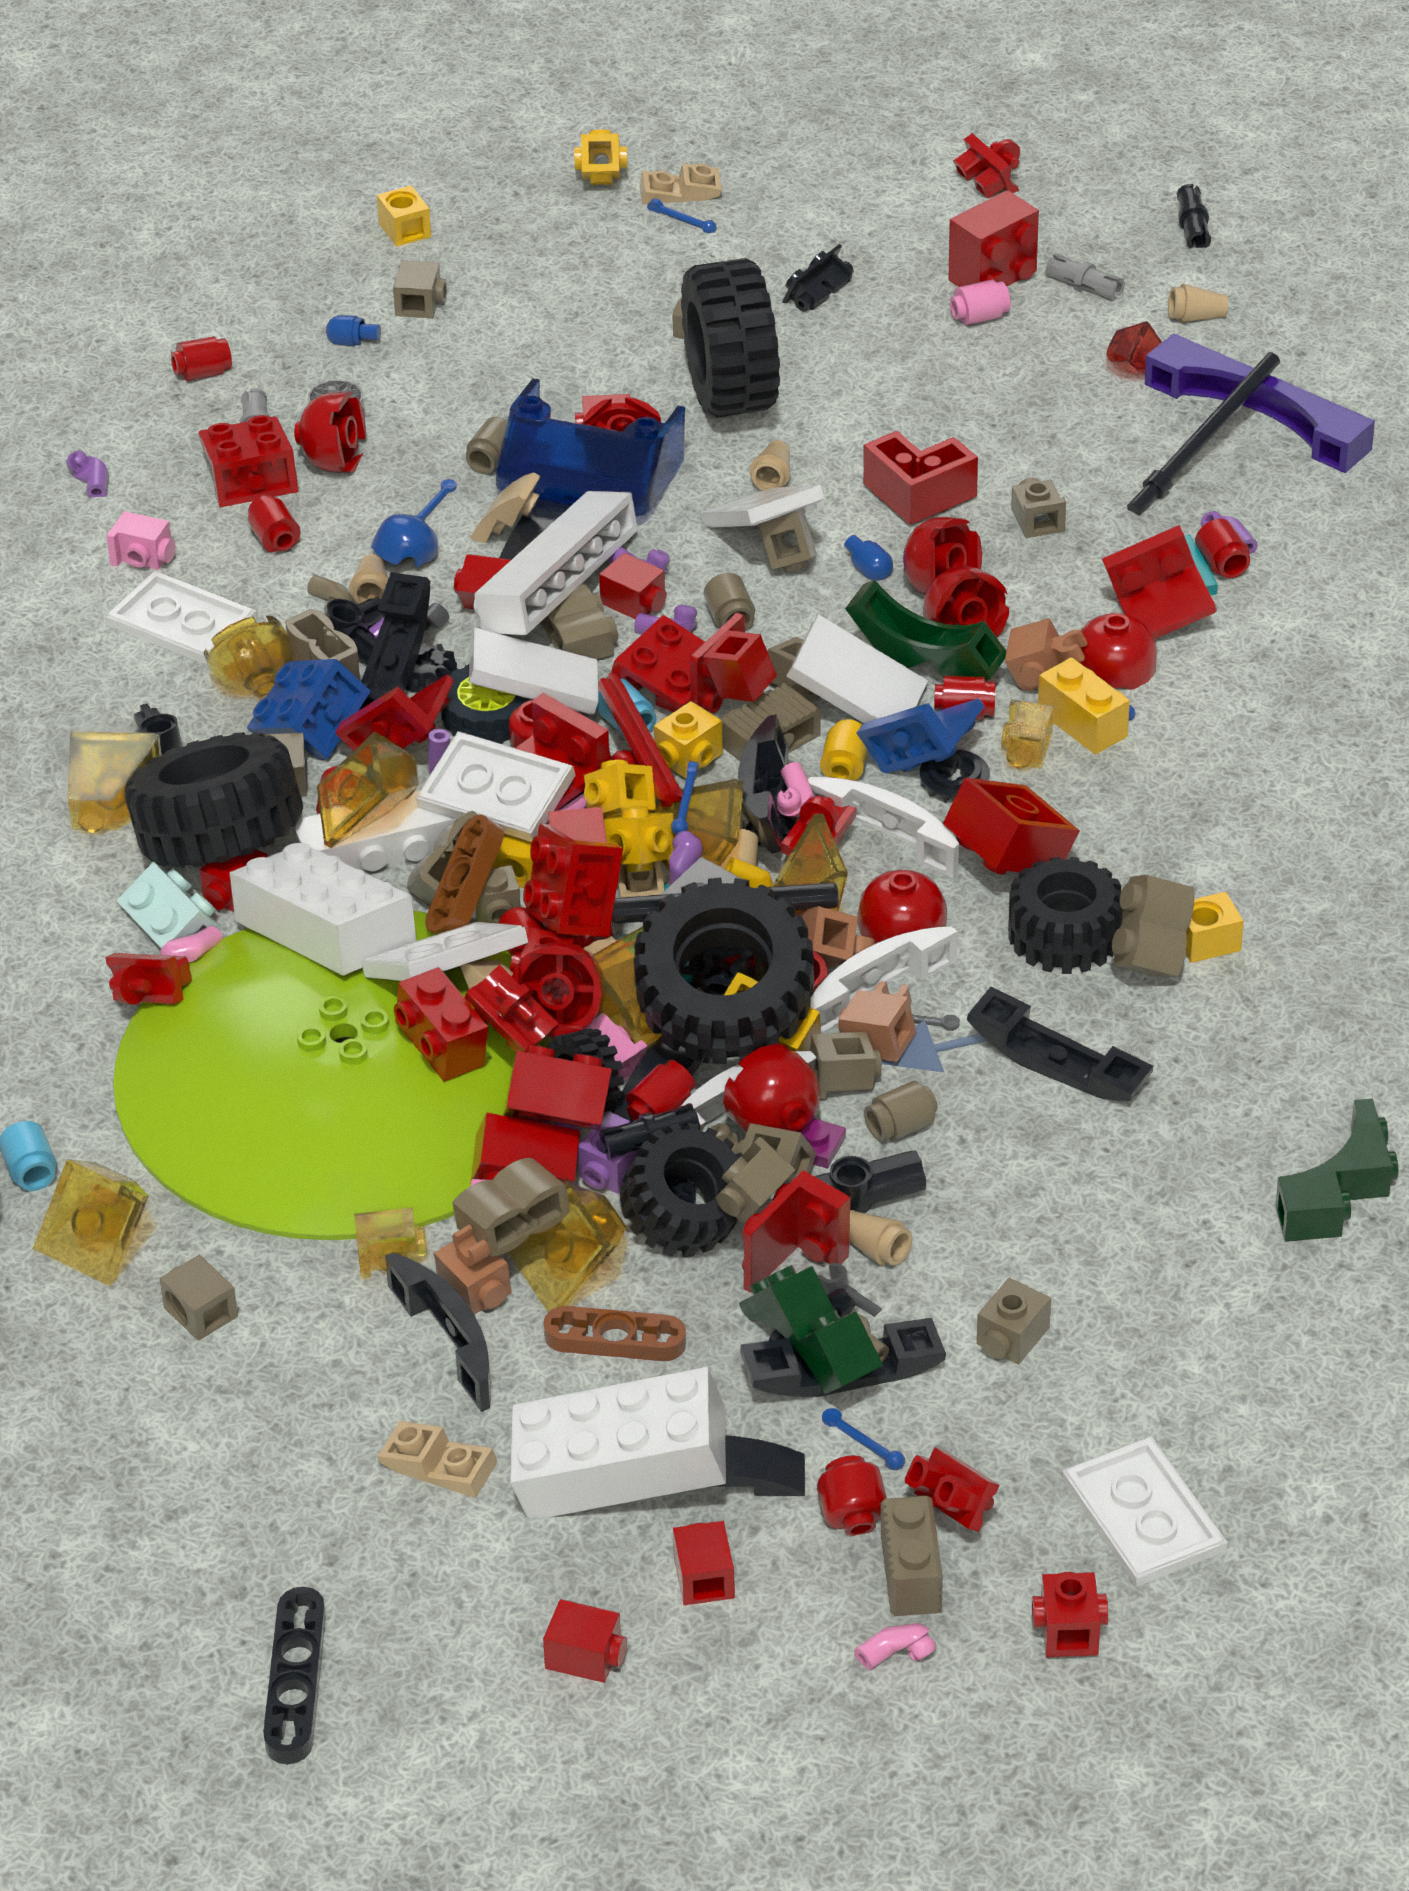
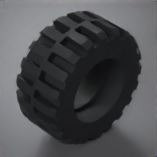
[681,258,780,418]
[124,732,303,868]
[633,877,814,1064]

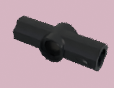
[776,1150,926,1213]

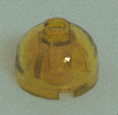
[203,616,292,696]

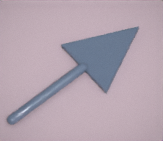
[881,1020,987,1073]

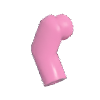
[160,926,223,963]
[854,1623,936,1671]

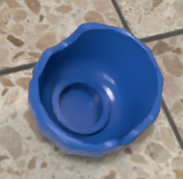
[371,514,439,567]

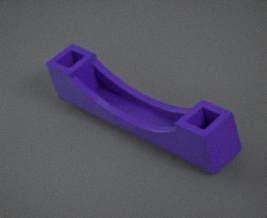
[1145,333,1375,473]

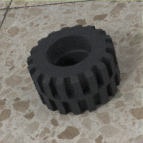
[1008,857,1123,974]
[620,1123,742,1257]

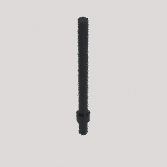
[1127,352,1280,516]

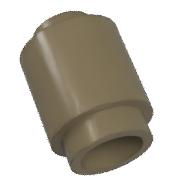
[466,417,520,474]
[703,573,755,630]
[864,1081,938,1142]

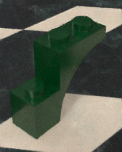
[845,580,1007,681]
[1275,1098,1399,1242]
[739,1265,883,1394]

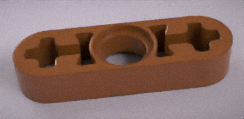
[425,814,504,935]
[543,1306,686,1361]

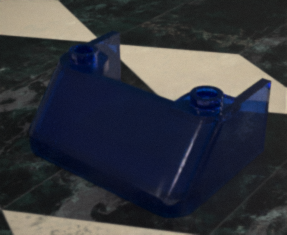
[496,378,685,517]

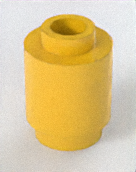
[820,719,868,781]

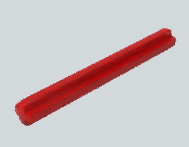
[598,673,683,808]

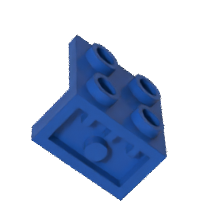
[247,659,371,760]
[856,699,984,773]

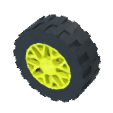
[441,664,533,744]

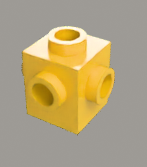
[574,129,628,185]
[654,701,723,778]
[584,760,656,819]
[604,806,675,872]

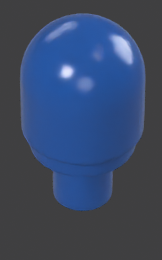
[326,315,381,346]
[844,535,893,581]

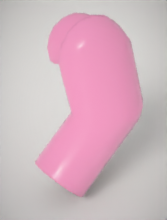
[777,762,814,817]

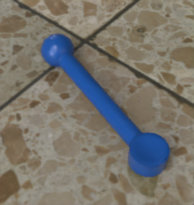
[647,198,717,233]
[413,479,457,520]
[671,761,699,835]
[822,1408,905,1470]

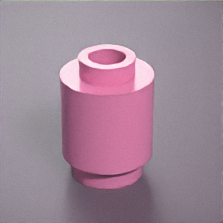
[950,280,1011,326]

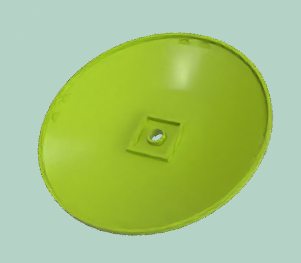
[113,911,555,1240]

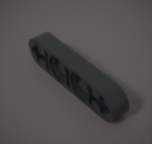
[263,1586,326,1765]

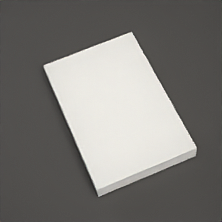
[700,485,825,528]
[105,571,257,665]
[786,614,928,723]
[469,627,598,715]
[416,731,575,842]
[361,922,528,981]
[1062,1436,1227,1587]

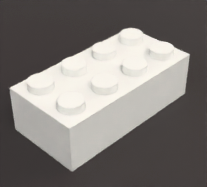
[230,843,416,975]
[510,1367,726,1518]

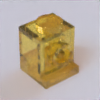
[1001,699,1054,769]
[354,1208,427,1279]

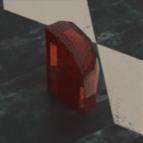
[1106,321,1162,375]

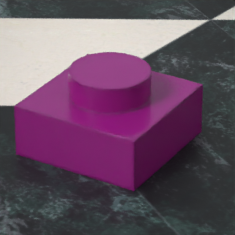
[800,1118,846,1169]

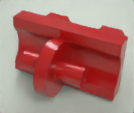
[953,133,1020,198]
[781,795,856,873]
[105,953,192,1005]
[464,965,559,1053]
[905,1447,1000,1532]

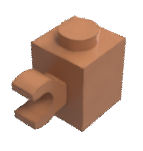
[1005,618,1087,690]
[795,906,875,967]
[838,981,917,1062]
[434,1224,512,1314]

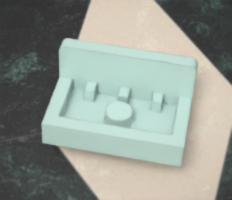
[117,861,222,949]

